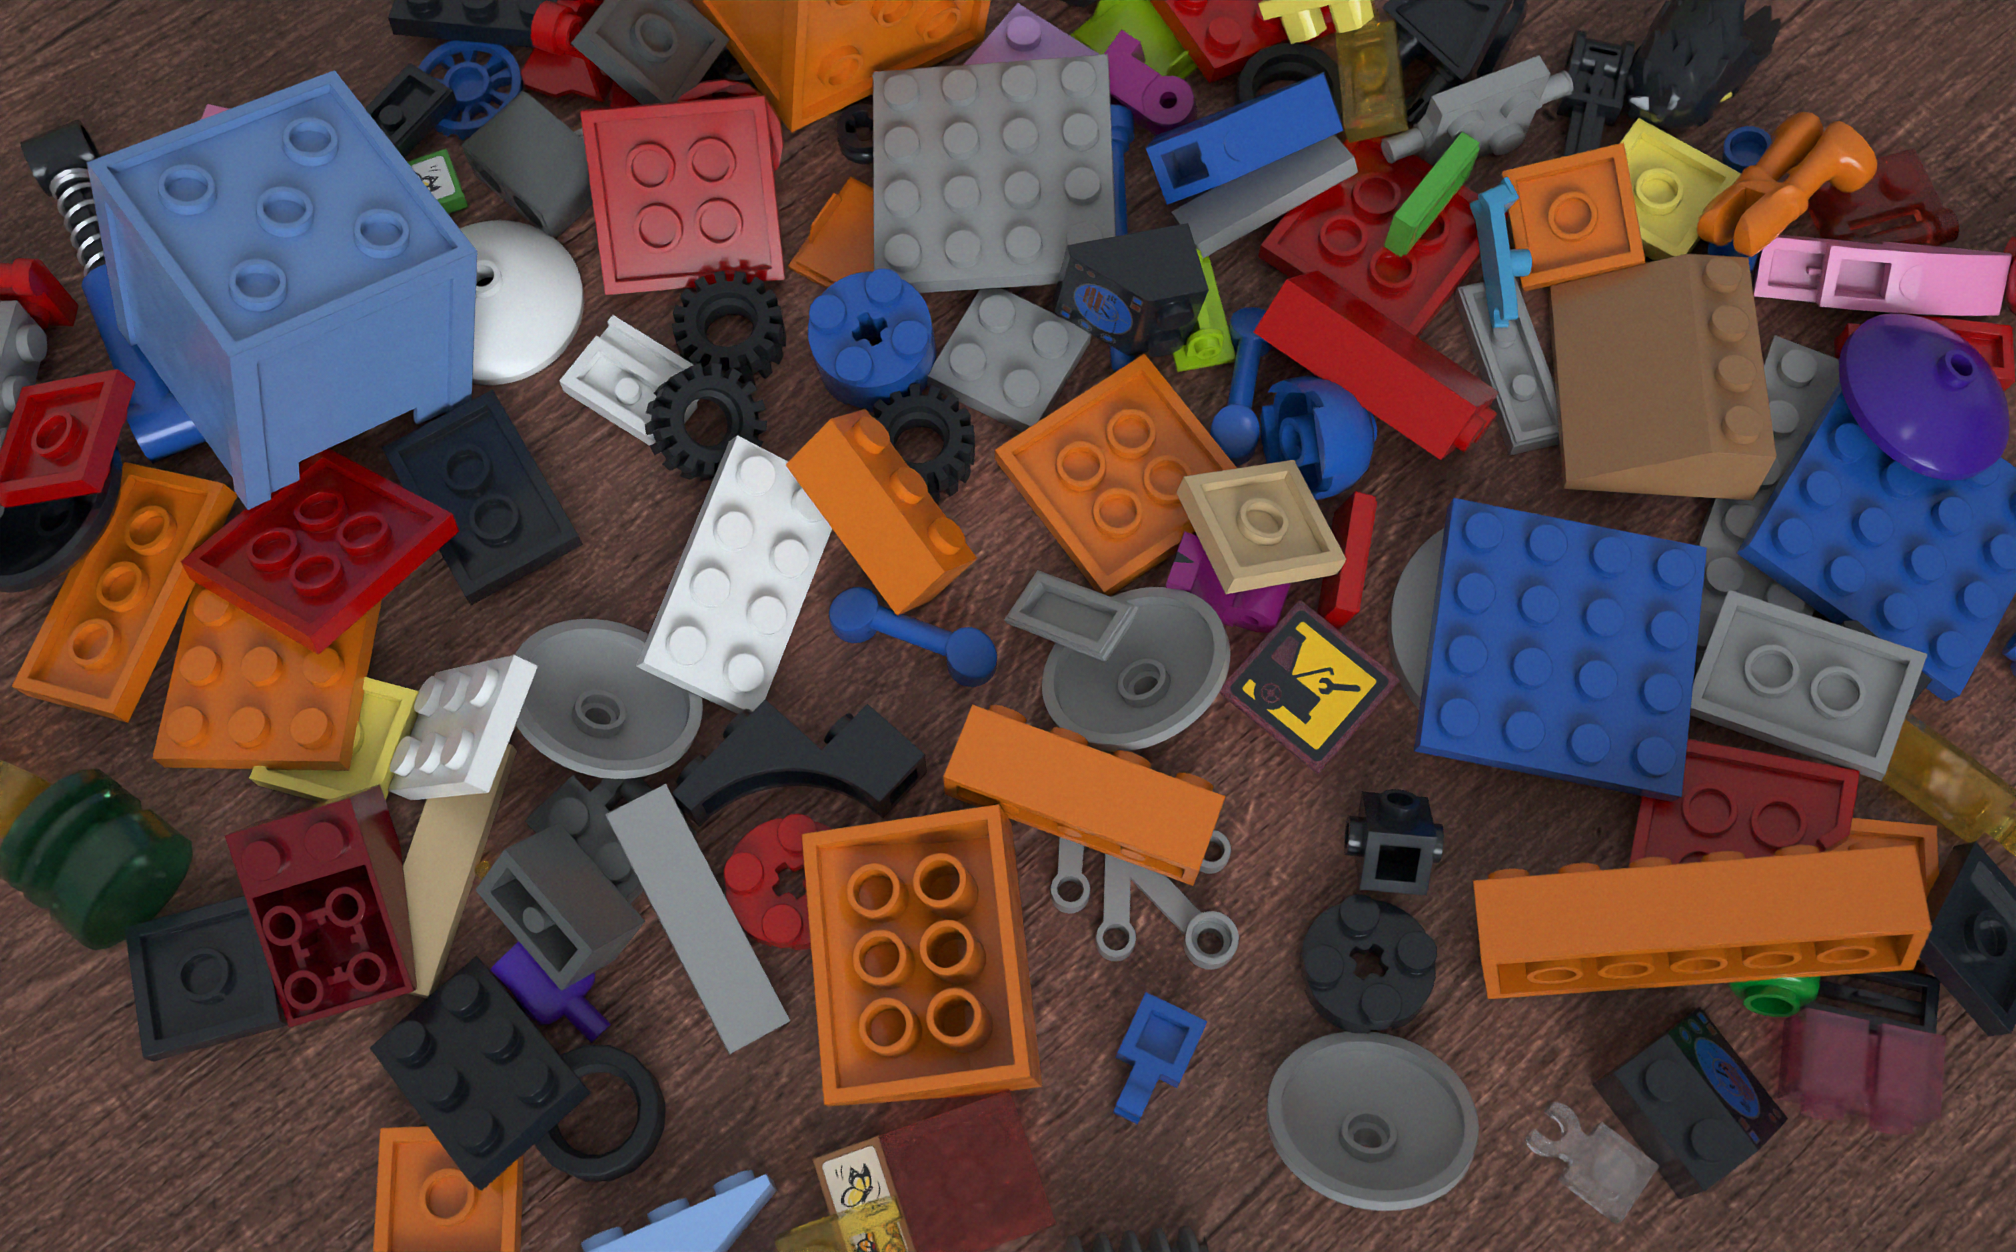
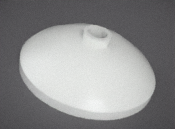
[460,220,585,385]

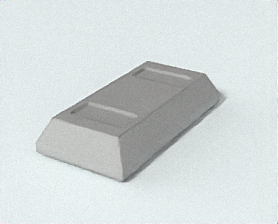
[1004,570,1138,661]

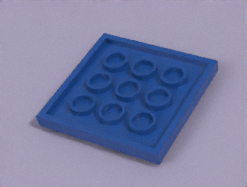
[1737,381,2016,702]
[1414,498,1707,802]

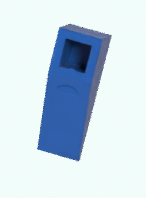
[1146,72,1344,205]

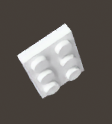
[388,655,538,800]

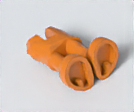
[1697,112,1877,257]

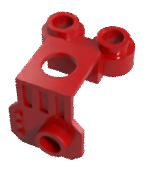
[521,0,613,102]

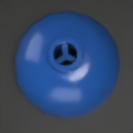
[1260,375,1377,501]

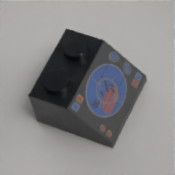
[1052,223,1209,357]
[1592,1006,1788,1199]

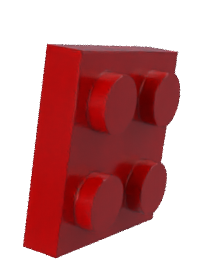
[0,369,136,508]

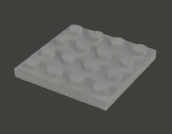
[873,54,1116,293]

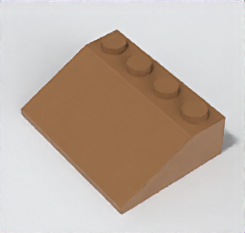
[1548,254,1777,501]

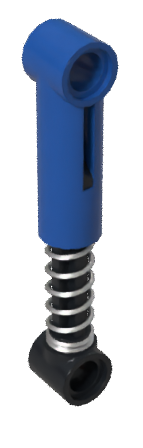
[21,119,206,463]

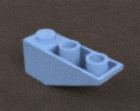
[581,1170,777,1252]

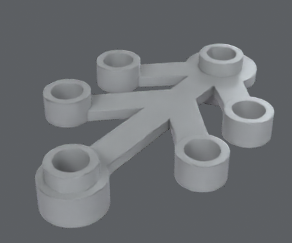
[1050,830,1239,969]

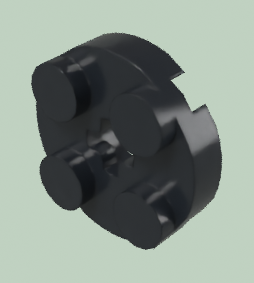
[1300,894,1437,1034]

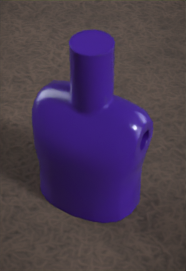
[490,942,611,1043]

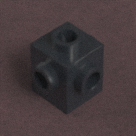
[1344,789,1444,895]

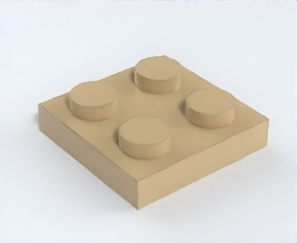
[1176,460,1346,594]

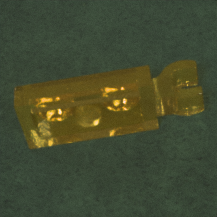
[1335,0,1408,143]
[1882,711,2016,856]

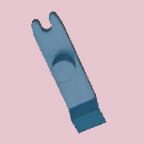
[1470,177,1532,328]

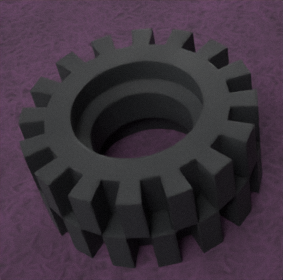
[672,271,786,385]
[645,363,767,481]
[871,384,975,503]

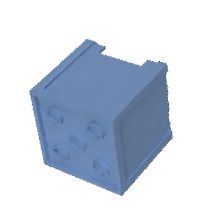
[87,70,477,510]

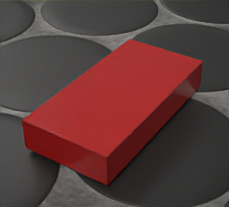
[1316,491,1378,632]

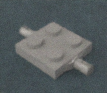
[1381,55,1573,167]

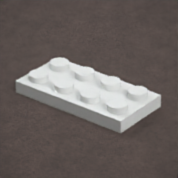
[636,435,832,714]

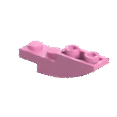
[1752,235,2012,316]

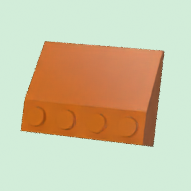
[802,804,1042,1106]

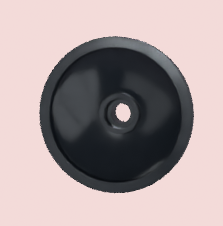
[0,445,122,593]

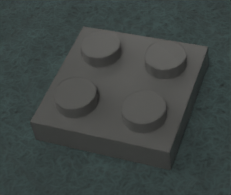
[571,0,730,104]

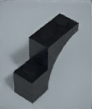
[672,699,927,827]

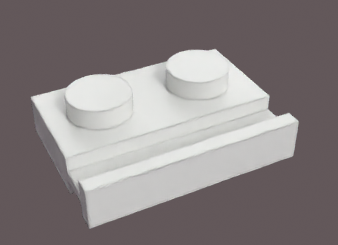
[559,315,699,446]

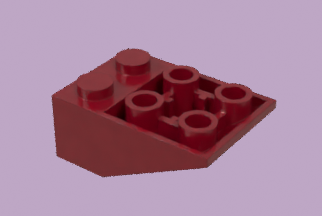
[225,784,417,1028]

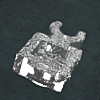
[1524,1101,1660,1224]

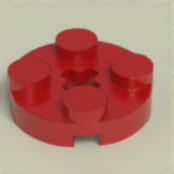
[724,814,832,950]

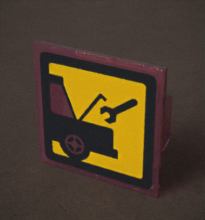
[1219,600,1400,774]

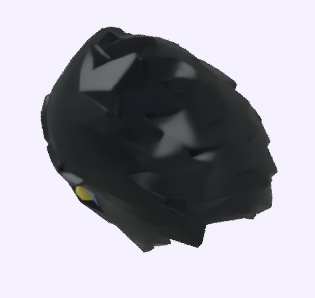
[1624,0,1781,129]

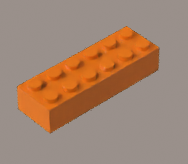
[1473,839,1931,999]

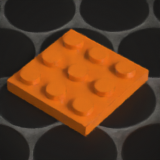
[995,353,1237,596]
[152,583,382,771]

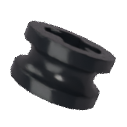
[836,103,873,164]

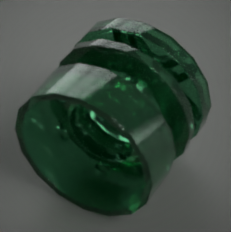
[0,769,193,951]

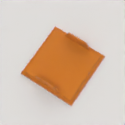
[788,177,874,289]

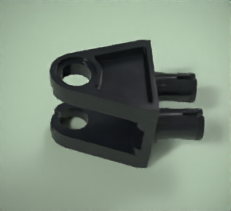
[1354,0,1528,127]

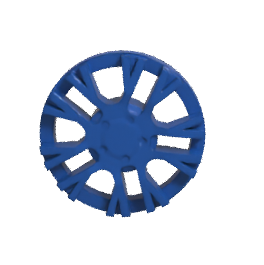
[418,40,523,140]

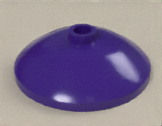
[1839,313,2010,480]

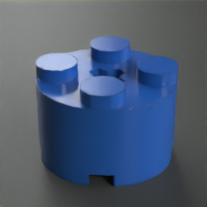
[808,268,937,413]

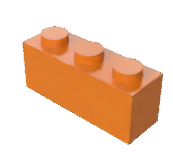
[786,409,978,616]

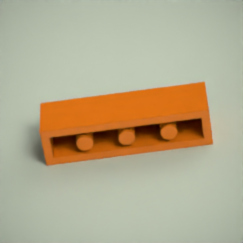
[943,704,1226,886]

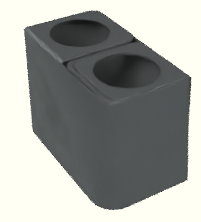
[462,91,593,239]

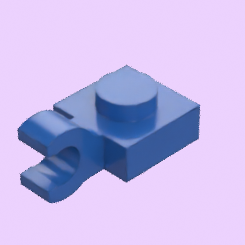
[1113,992,1207,1125]

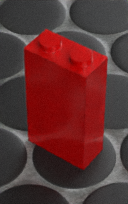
[1254,270,1499,460]

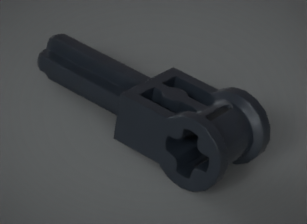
[1556,30,1635,157]

